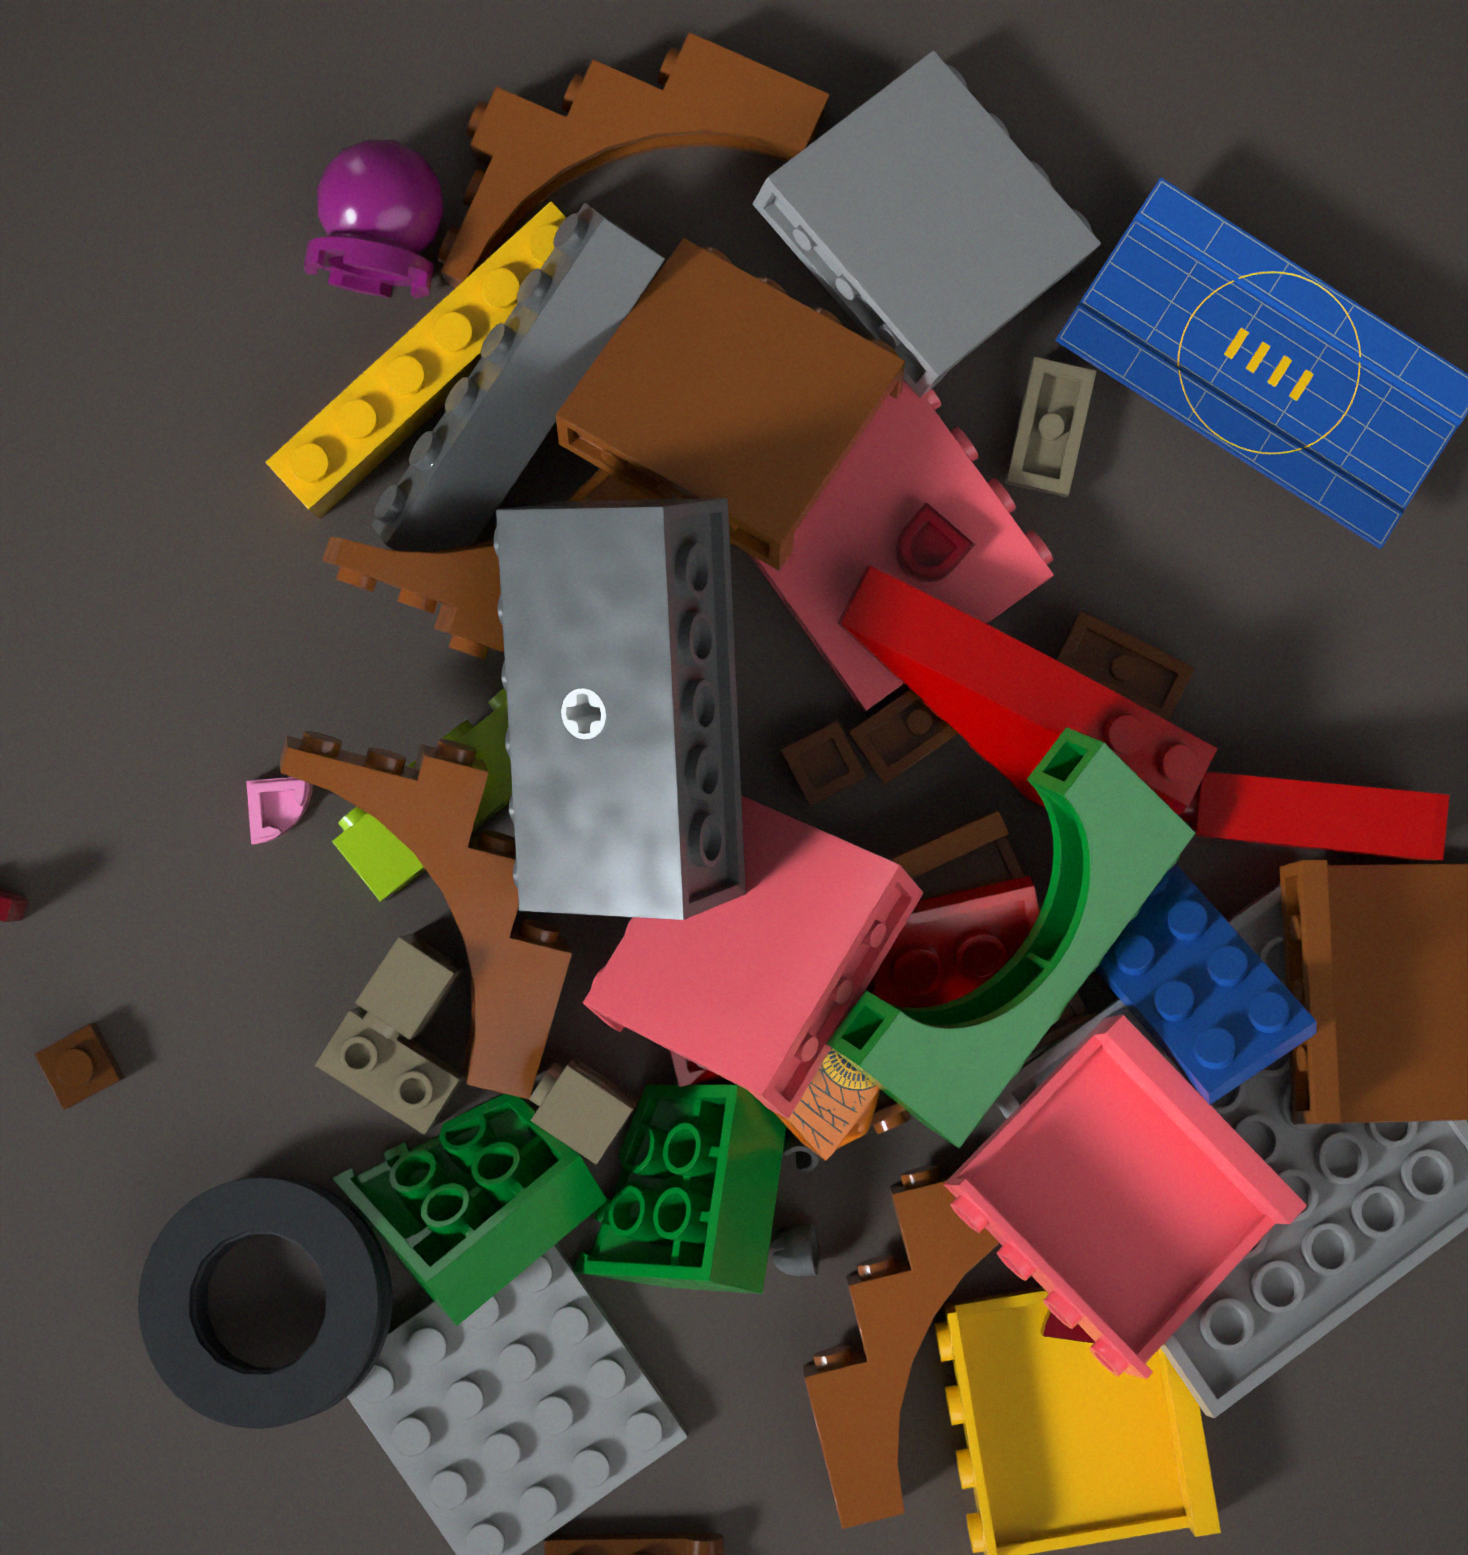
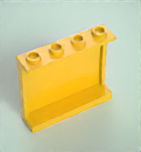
[934,1287,1221,1555]

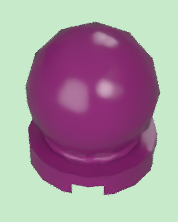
[304,140,443,298]

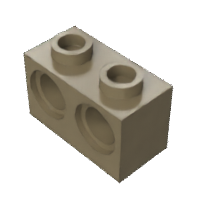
[355,933,466,1041]
[315,1006,465,1135]
[529,1056,637,1165]

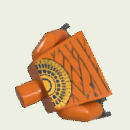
[697,1048,880,1172]

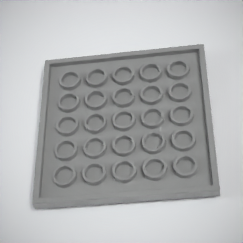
[995,882,1468,1418]

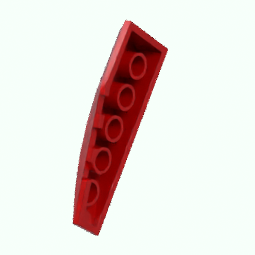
[838,565,1218,815]

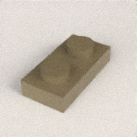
[1005,357,1097,498]

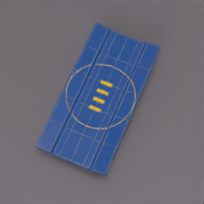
[1055,177,1468,549]

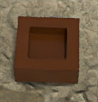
[780,720,867,807]
[34,1022,125,1111]

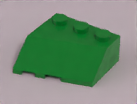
[574,1085,786,1294]
[332,1094,607,1326]

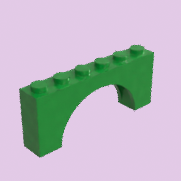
[826,727,1196,1148]

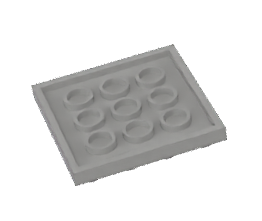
[347,1243,688,1555]

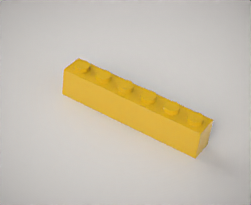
[265,201,566,519]

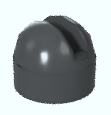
[772,1223,820,1277]

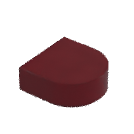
[896,502,975,582]

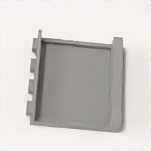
[753,50,1101,398]

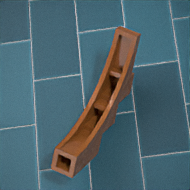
[438,32,830,288]
[322,468,653,660]
[280,731,572,1099]
[803,1165,1000,1529]

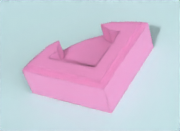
[246,777,313,844]

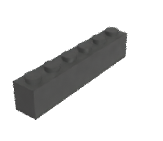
[371,203,665,551]

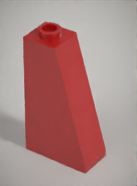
[1178,772,1450,860]

